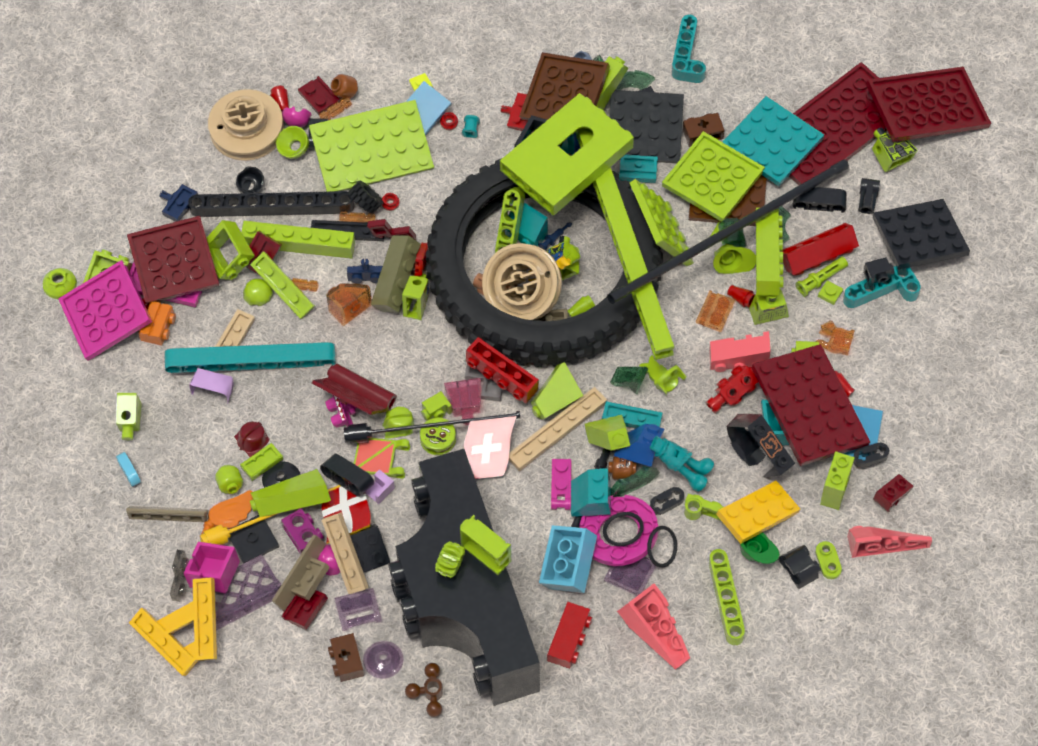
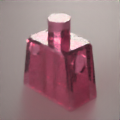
[444,378,481,425]

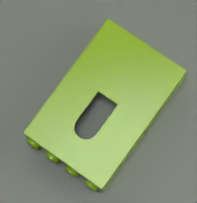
[500,93,634,216]

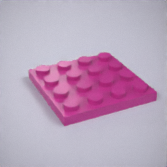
[58,260,152,361]

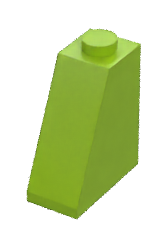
[531,362,584,419]
[584,415,630,450]

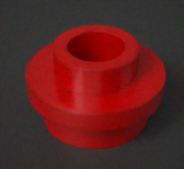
[440,112,458,130]
[382,193,400,211]

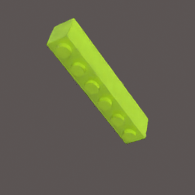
[756,208,783,296]
[241,221,355,259]

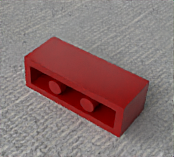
[547,601,593,669]

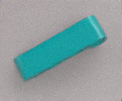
[672,14,706,83]
[843,266,921,308]

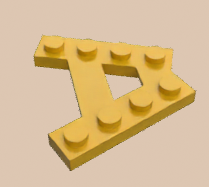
[129,578,217,676]

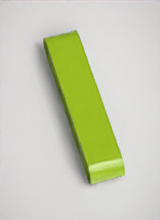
[709,549,745,645]

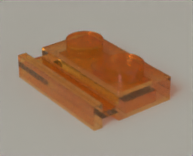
[696,290,735,332]

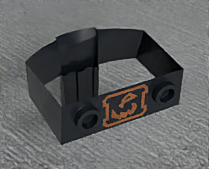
[726,414,795,477]

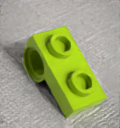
[684,493,724,521]

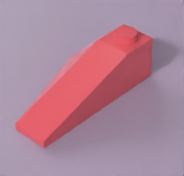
[847,526,932,558]
[617,583,690,670]

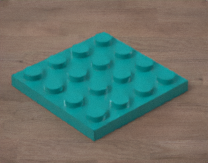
[722,96,824,186]

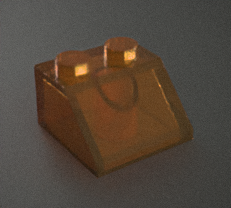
[326,283,372,326]

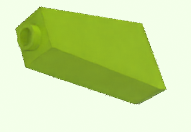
[596,56,628,109]
[250,469,331,517]

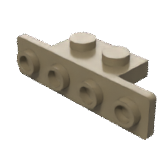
[272,535,330,611]

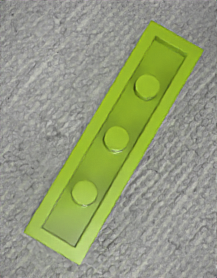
[250,252,315,319]

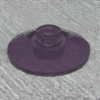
[363,641,404,679]

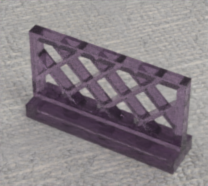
[191,554,281,631]

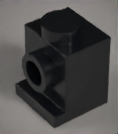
[863,257,894,288]

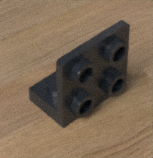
[350,523,390,573]

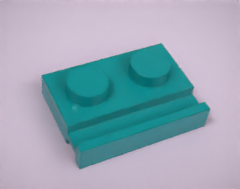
[619,155,658,183]

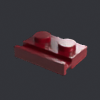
[298,76,340,115]
[247,230,282,275]
[281,590,328,630]

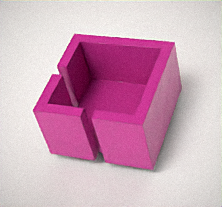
[184,542,240,593]

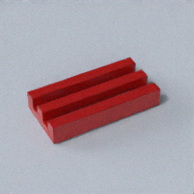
[415,242,428,276]

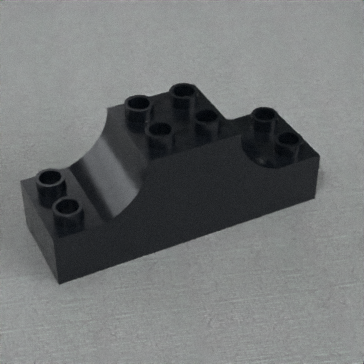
[388,449,540,706]

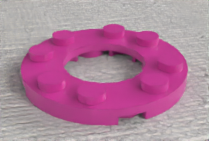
[580,495,659,566]

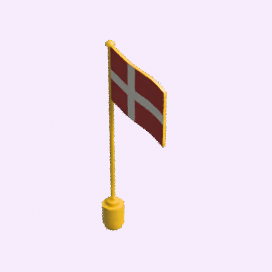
[199,485,371,545]

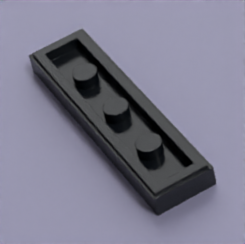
[311,220,385,242]

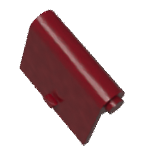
[312,364,397,415]

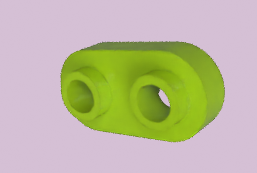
[815,541,842,580]

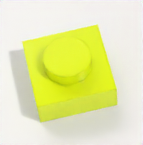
[409,73,433,92]

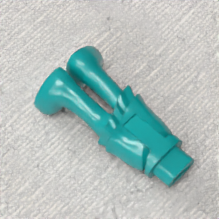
[650,436,714,492]

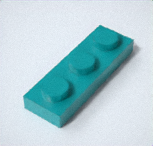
[602,401,663,428]

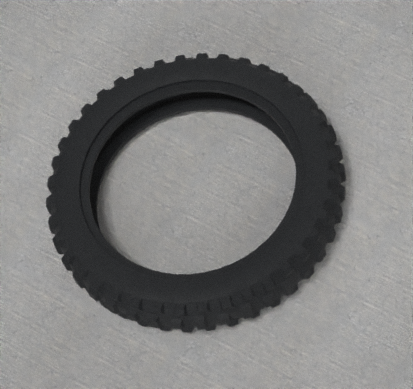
[426,153,663,367]

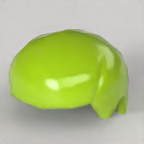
[243,278,273,306]

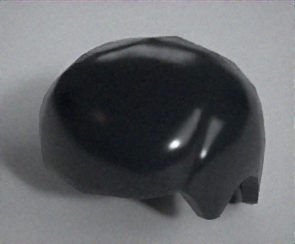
[236,166,264,193]

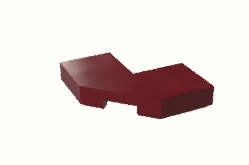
[367,219,416,240]

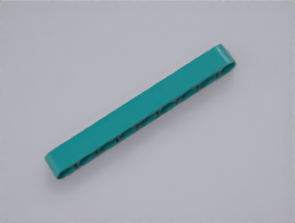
[164,342,336,373]

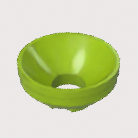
[276,126,309,159]
[43,268,77,299]

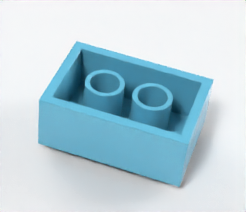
[539,525,597,593]

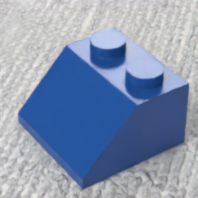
[614,424,665,467]

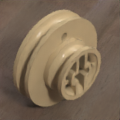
[208,89,284,161]
[482,243,562,321]

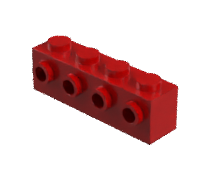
[780,223,859,275]
[465,337,539,403]

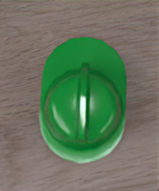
[740,532,780,564]

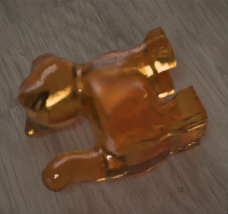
[815,320,855,355]

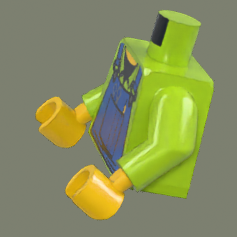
[528,236,581,282]

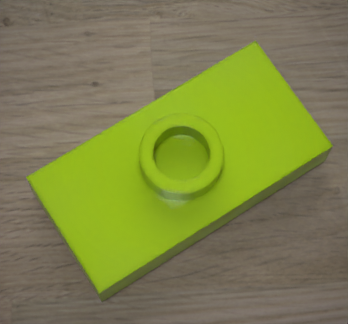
[240,443,283,481]

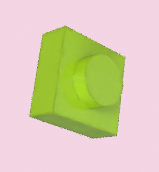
[817,280,843,305]

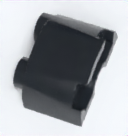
[778,545,821,589]

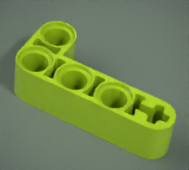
[495,187,525,253]

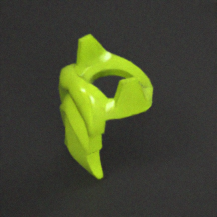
[639,355,687,395]

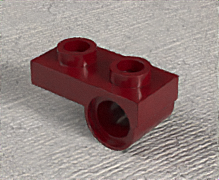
[873,474,914,512]

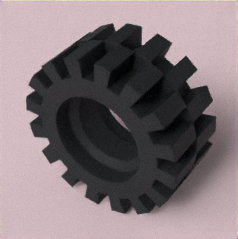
[348,180,383,214]

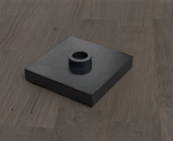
[229,515,279,565]

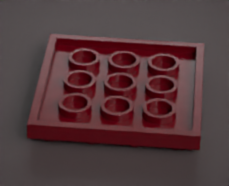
[127,216,219,305]

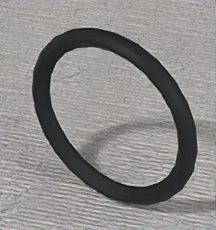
[603,512,644,546]
[647,526,677,568]

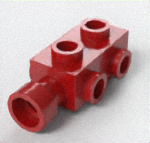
[705,365,758,414]

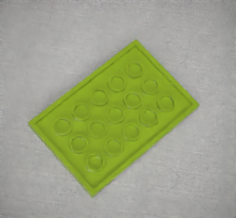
[309,100,434,192]

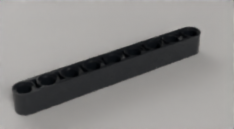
[188,191,354,217]

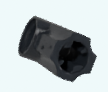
[858,178,880,214]

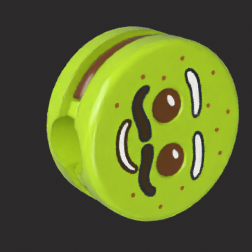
[420,417,456,456]

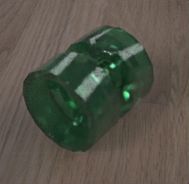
[718,218,747,248]

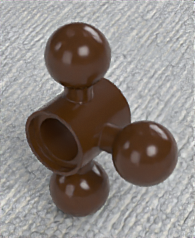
[405,663,443,717]

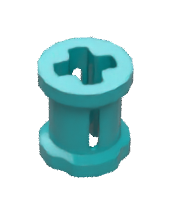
[462,115,480,138]

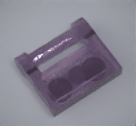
[334,588,382,631]

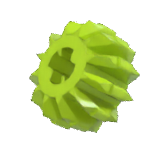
[435,541,465,578]

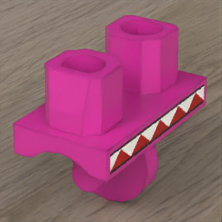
[325,395,357,428]

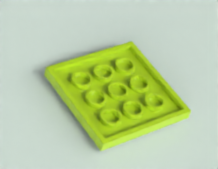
[662,131,765,222]
[630,179,694,266]

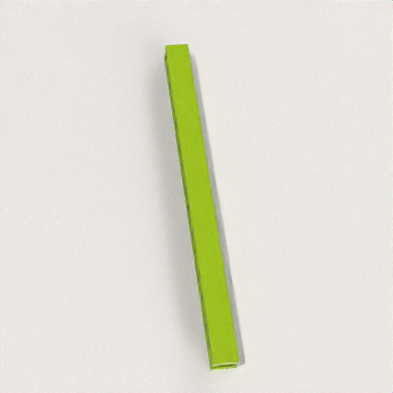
[575,127,675,360]

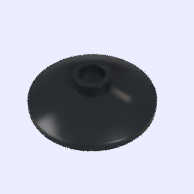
[262,461,301,488]

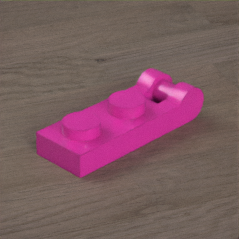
[551,459,571,510]

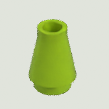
[567,295,595,317]

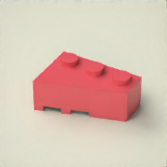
[709,331,771,372]

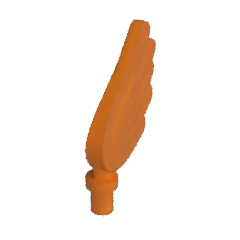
[201,490,253,534]

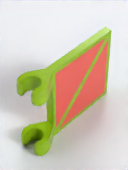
[354,438,410,479]

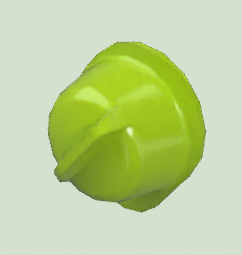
[713,244,756,274]
[382,406,414,439]

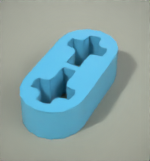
[116,452,141,487]

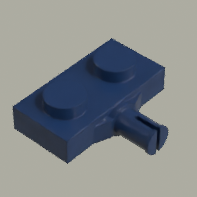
[159,184,198,222]
[347,258,383,284]

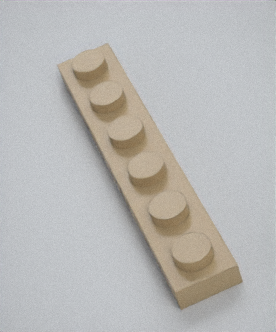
[509,387,607,472]

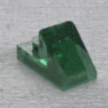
[610,367,648,395]

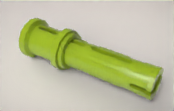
[795,256,848,297]

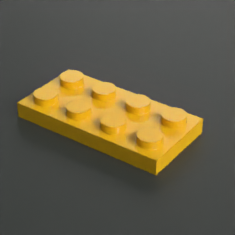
[716,480,801,544]

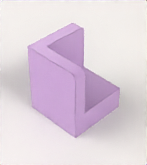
[365,469,395,504]

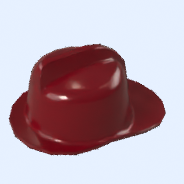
[234,421,270,457]

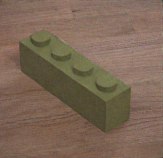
[370,236,420,313]

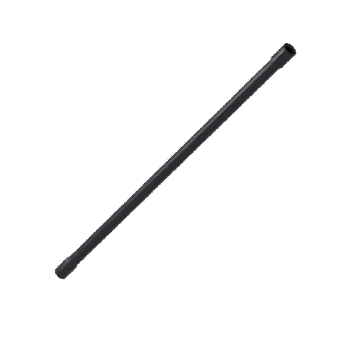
[607,159,849,304]

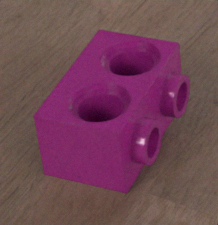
[281,508,324,555]

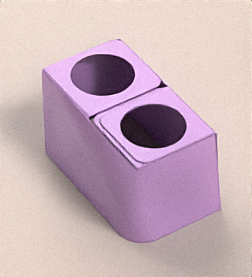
[189,368,234,404]

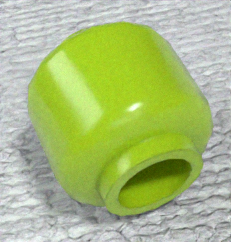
[215,465,243,494]

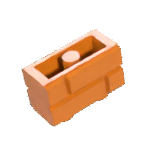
[139,301,176,346]

